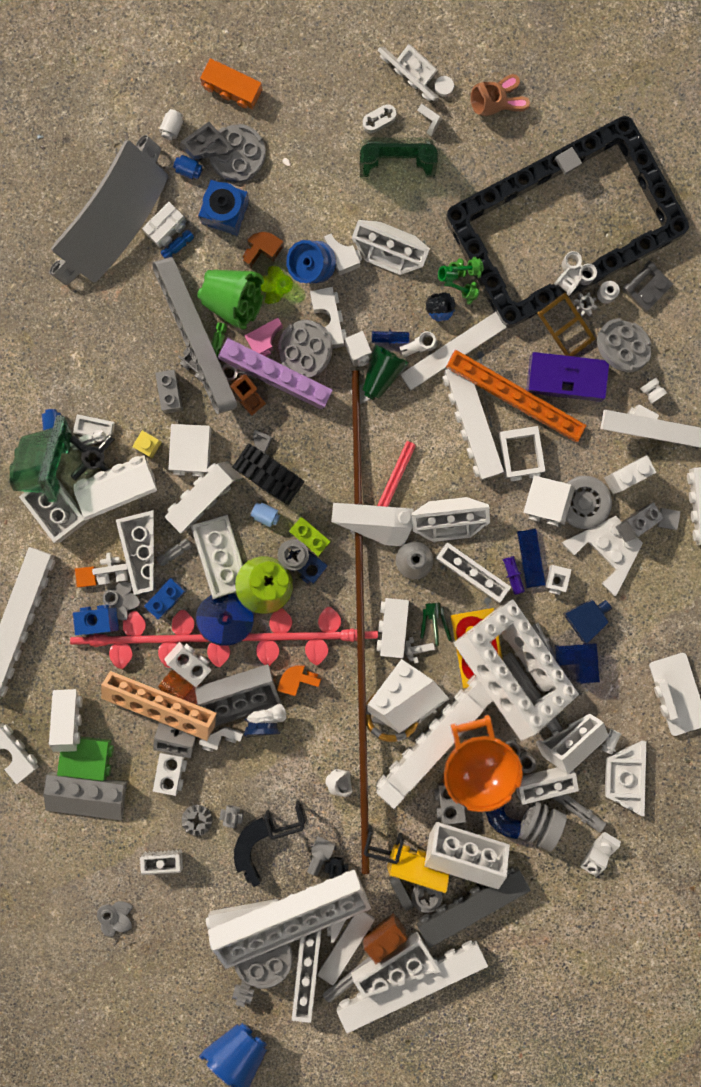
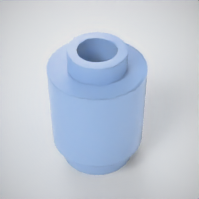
[250,502,280,528]

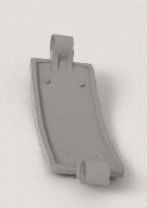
[49,135,168,285]

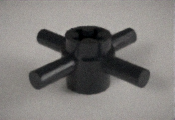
[69,434,115,481]

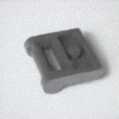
[622,261,673,313]

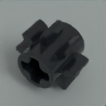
[325,857,349,879]

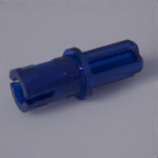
[372,329,410,345]

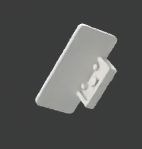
[649,653,701,736]

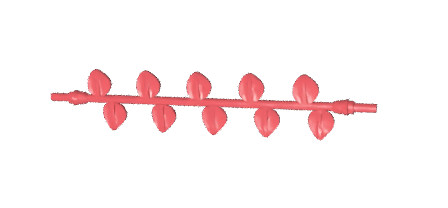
[70,607,378,669]

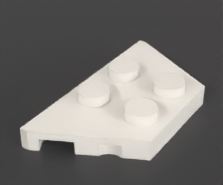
[605,741,646,816]

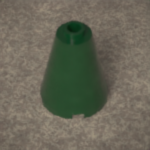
[362,345,409,400]

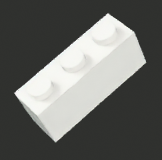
[377,598,409,658]
[49,689,83,752]
[516,767,579,805]

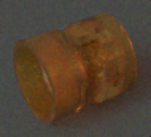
[157,669,194,699]

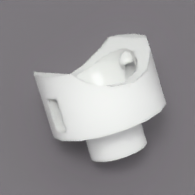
[326,769,353,797]

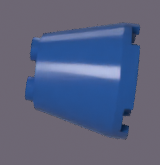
[199,1023,267,1087]

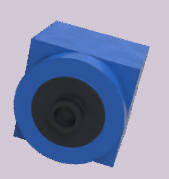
[198,180,250,236]

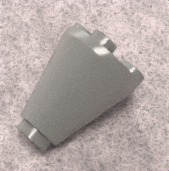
[396,542,433,579]

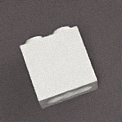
[523,476,575,527]

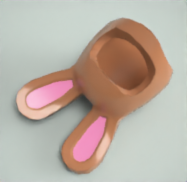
[470,74,530,116]

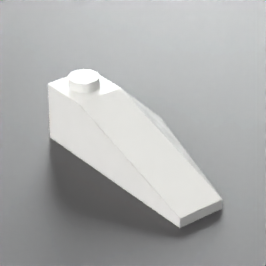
[332,503,414,546]

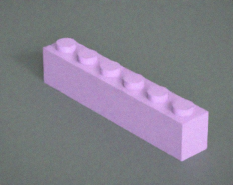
[218,338,332,409]

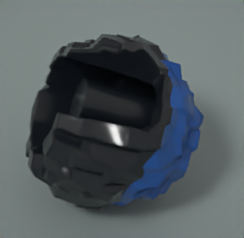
[425,292,456,322]

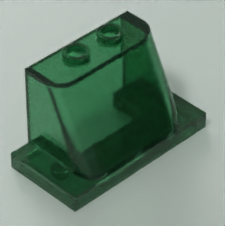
[9,415,72,502]

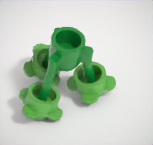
[438,257,483,304]

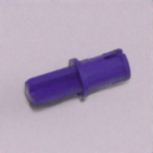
[503,556,525,595]

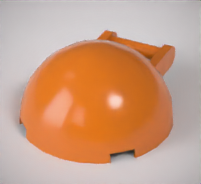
[444,715,523,812]

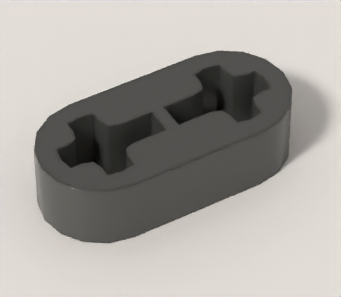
[389,876,414,911]

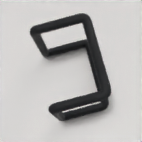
[264,801,306,840]
[364,824,404,864]

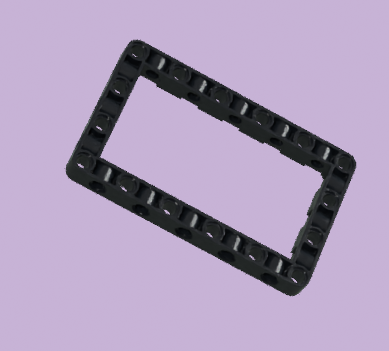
[446,116,689,328]

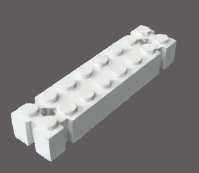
[376,675,493,809]

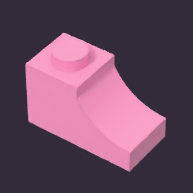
[244,318,283,357]

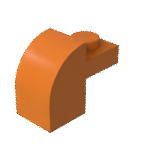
[277,665,321,696]

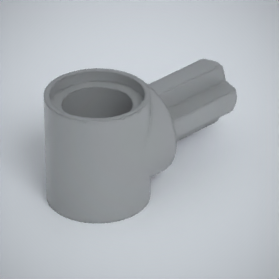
[307,836,335,876]

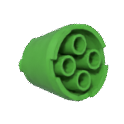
[197,269,264,330]

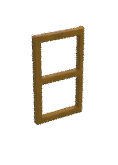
[537,293,596,356]

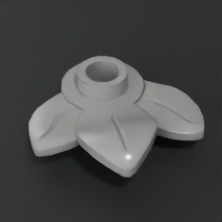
[103,582,140,620]
[97,901,133,938]

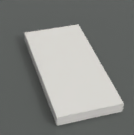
[190,515,243,599]

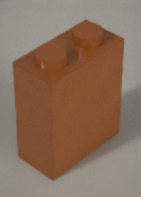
[363,913,407,964]

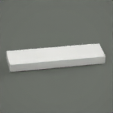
[317,912,375,986]

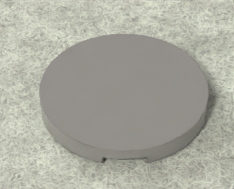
[209,124,266,182]
[597,318,651,372]
[278,320,332,378]
[234,943,293,989]

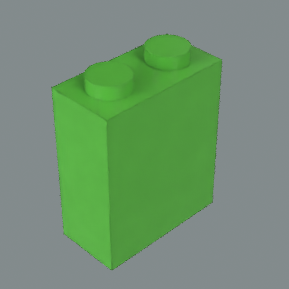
[57,736,114,781]

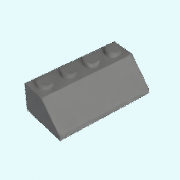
[195,664,282,726]
[44,772,127,820]

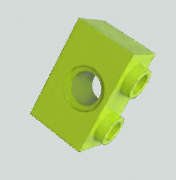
[289,517,331,557]

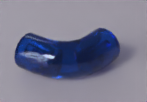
[486,805,521,840]

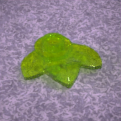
[261,266,293,304]

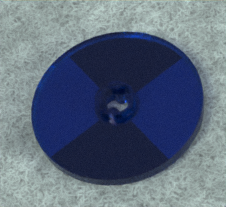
[196,593,254,646]

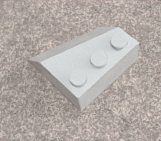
[368,659,449,734]

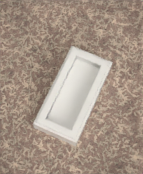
[73,414,115,437]

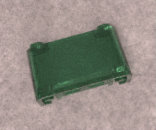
[359,137,438,177]

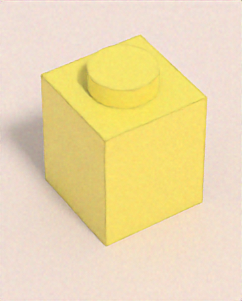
[132,430,162,459]

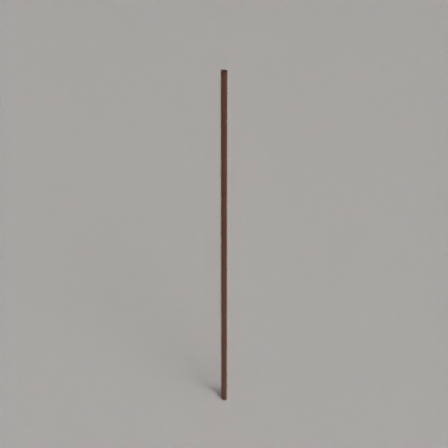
[352,370,370,874]

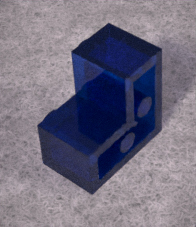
[555,643,600,684]

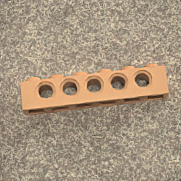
[101,671,217,741]

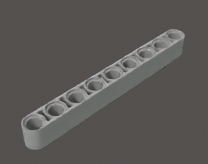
[152,257,237,414]

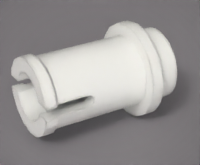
[601,729,621,755]

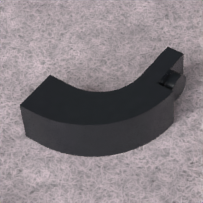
[234,814,269,887]

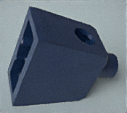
[562,600,612,644]

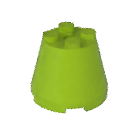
[235,556,293,614]

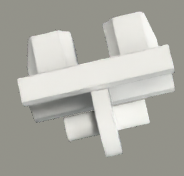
[92,552,128,585]

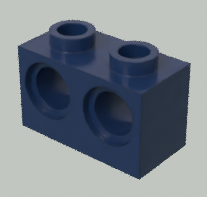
[286,550,328,584]

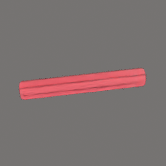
[377,441,415,507]

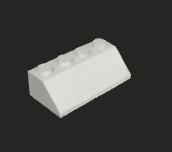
[74,455,157,521]

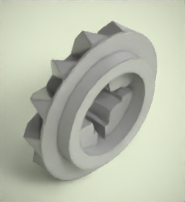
[278,539,309,570]
[181,805,212,836]
[411,884,442,913]

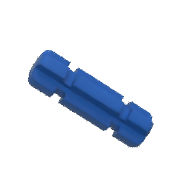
[160,230,194,259]

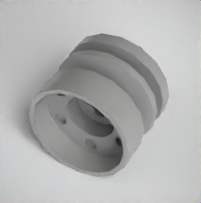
[518,801,567,852]

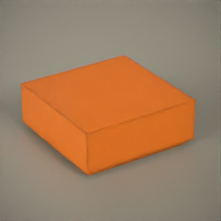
[75,566,97,588]

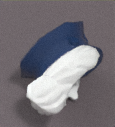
[244,704,287,738]

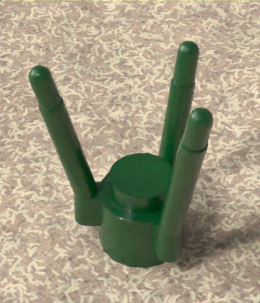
[420,603,452,646]

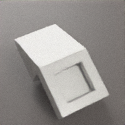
[199,726,244,752]
[580,831,621,877]

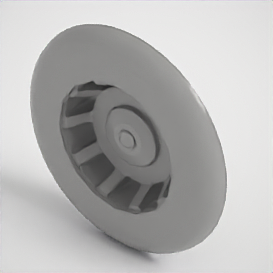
[566,476,612,529]

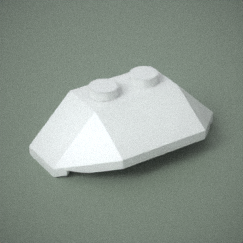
[352,220,430,275]
[412,497,490,542]

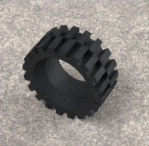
[232,443,305,505]

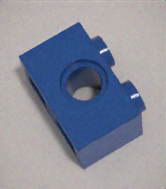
[144,578,187,620]
[73,604,119,636]

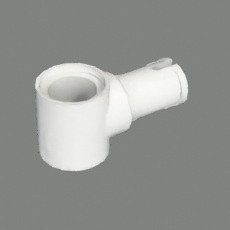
[400,331,438,358]

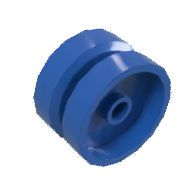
[286,240,336,283]

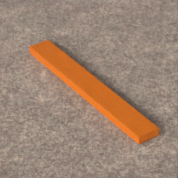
[446,349,587,443]

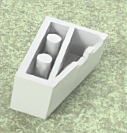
[536,714,609,774]

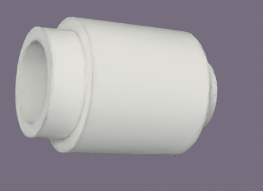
[159,109,183,140]
[597,281,619,304]

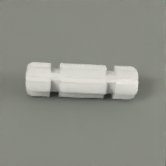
[70,430,106,451]

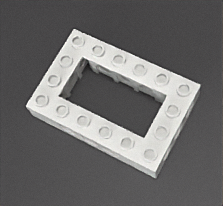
[454,599,579,741]

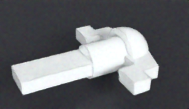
[404,637,435,664]

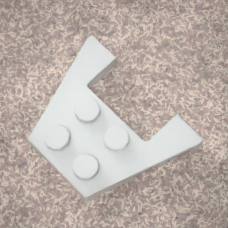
[561,516,643,596]

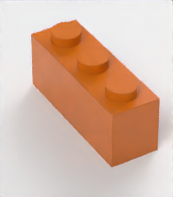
[200,58,263,110]

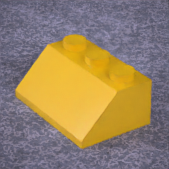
[387,843,449,893]

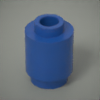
[173,155,203,180]
[41,409,63,438]

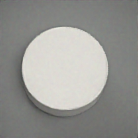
[435,76,454,97]

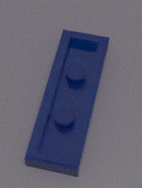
[517,529,546,588]

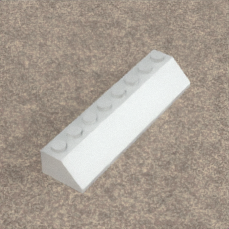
[208,870,371,969]

